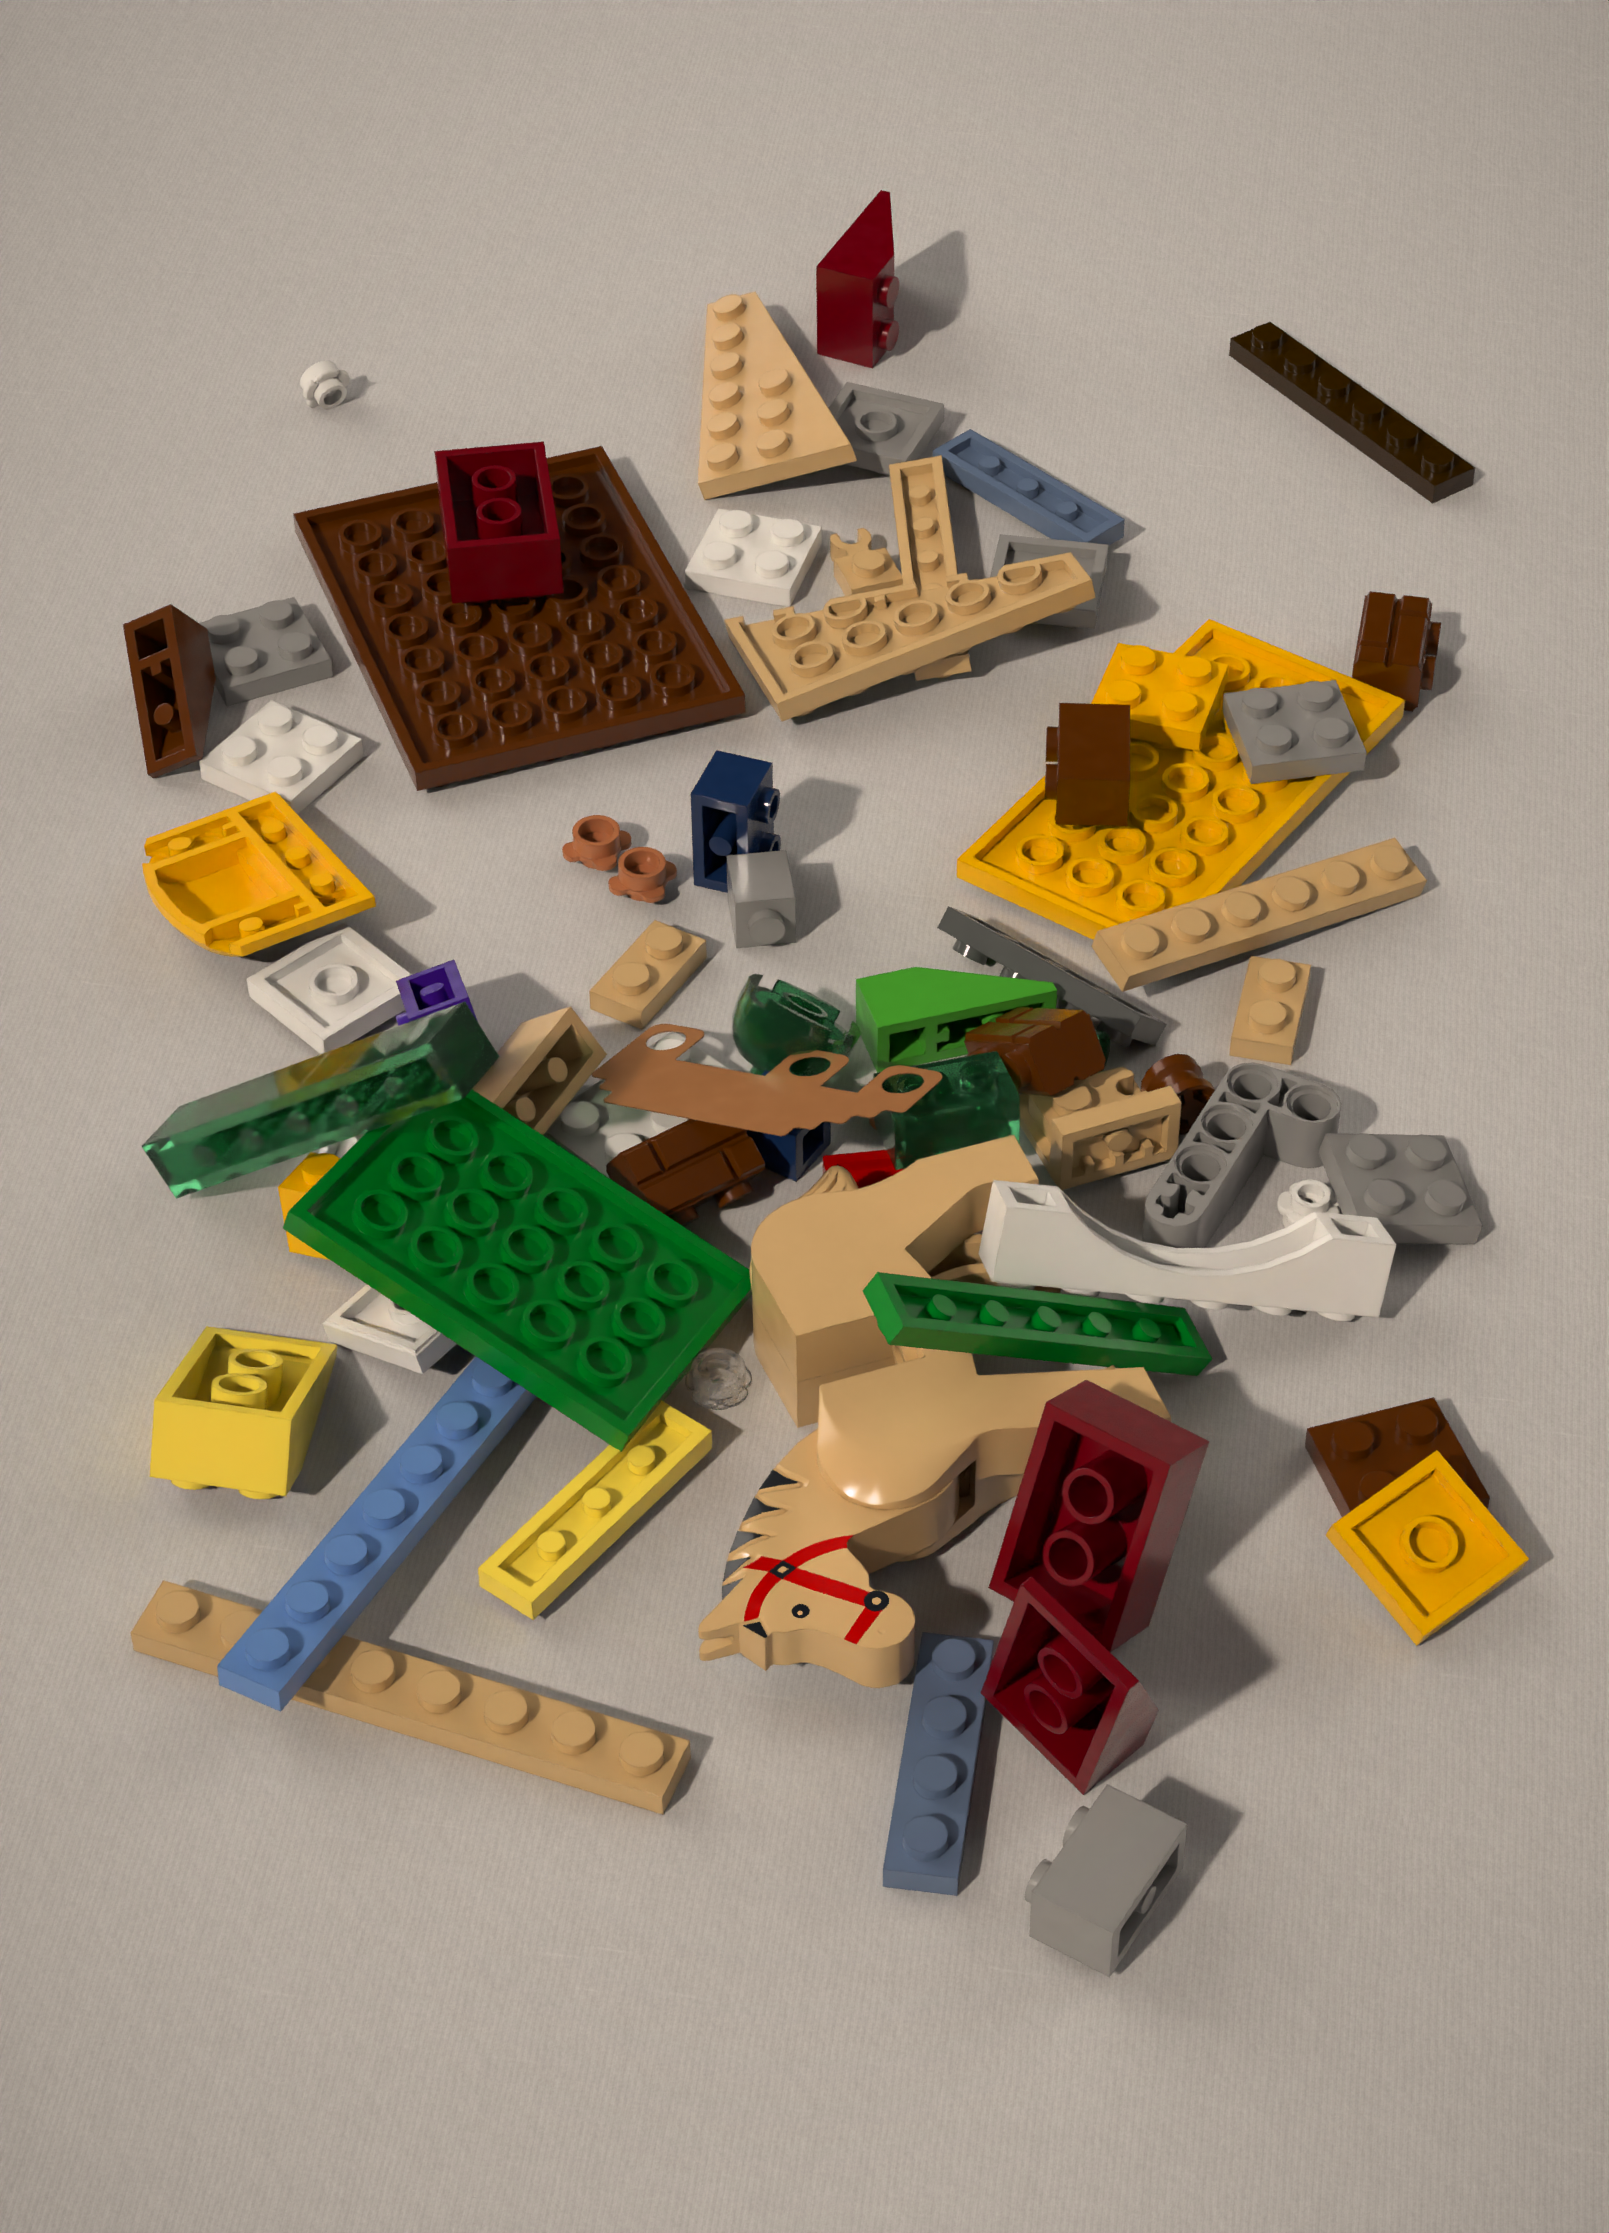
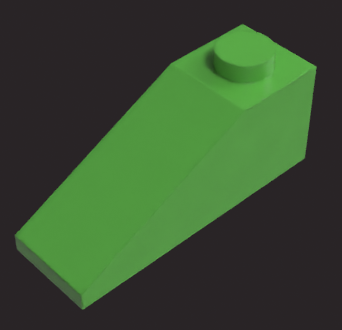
[856,967,1057,1073]

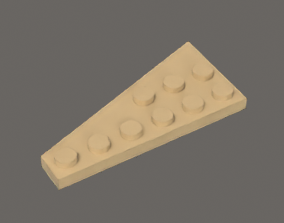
[698,292,857,500]
[724,552,1096,722]

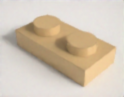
[589,920,707,1030]
[1229,956,1311,1065]

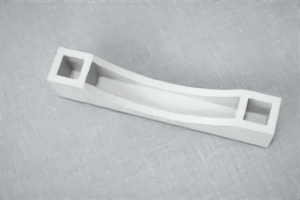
[978,1180,1396,1321]

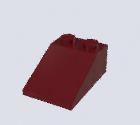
[816,190,899,369]
[981,1576,1159,1795]

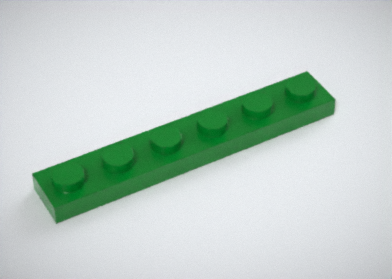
[863,1272,1213,1376]

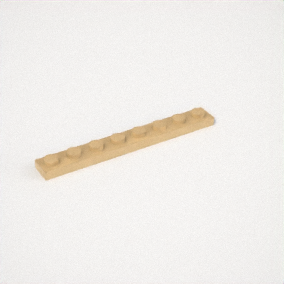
[130,1580,691,1815]

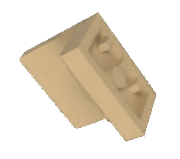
[1011,1067,1182,1190]

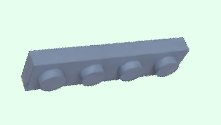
[933,429,1125,546]
[883,1632,994,1896]

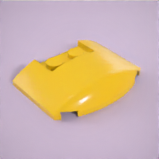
[142,792,376,957]

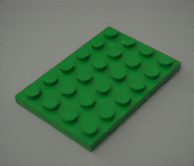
[283,1065,752,1452]

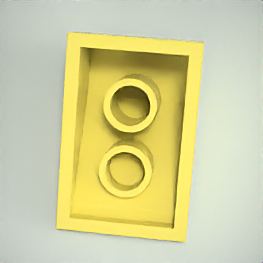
[150,1326,337,1499]

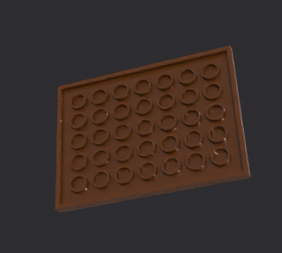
[293,446,746,791]

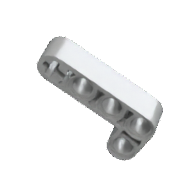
[1142,1062,1341,1248]

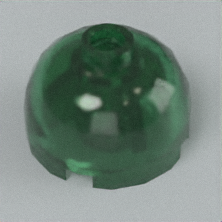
[732,974,861,1076]

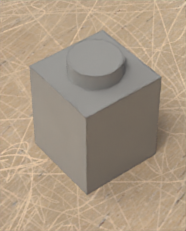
[726,850,796,948]

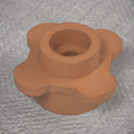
[562,815,631,871]
[608,847,677,903]

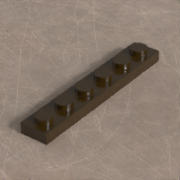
[1229,322,1475,504]

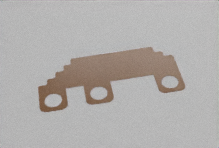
[591,1024,943,1136]

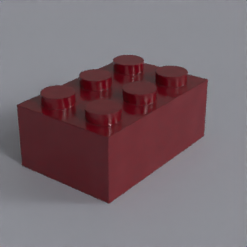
[434,441,563,604]
[989,1380,1210,1652]

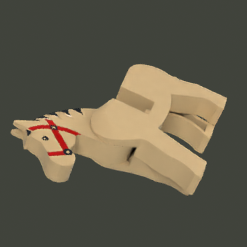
[698,1135,1171,1688]

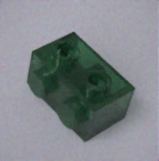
[873,1051,1020,1170]

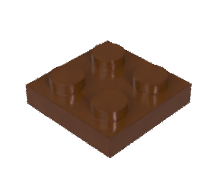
[1305,1397,1490,1517]

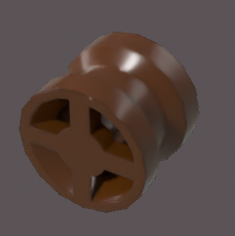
[1141,1054,1215,1135]

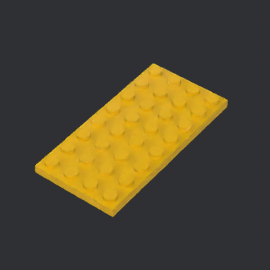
[956,619,1405,940]

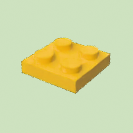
[1091,643,1229,751]
[1325,1450,1529,1646]

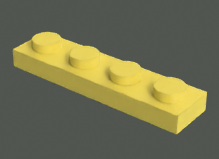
[478,1401,712,1620]

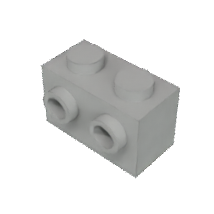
[1025,1784,1187,1977]

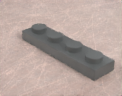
[937,906,1167,1048]

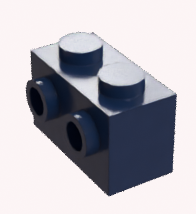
[690,750,781,893]

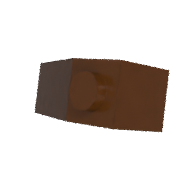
[123,604,216,779]

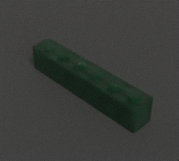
[142,1002,499,1198]

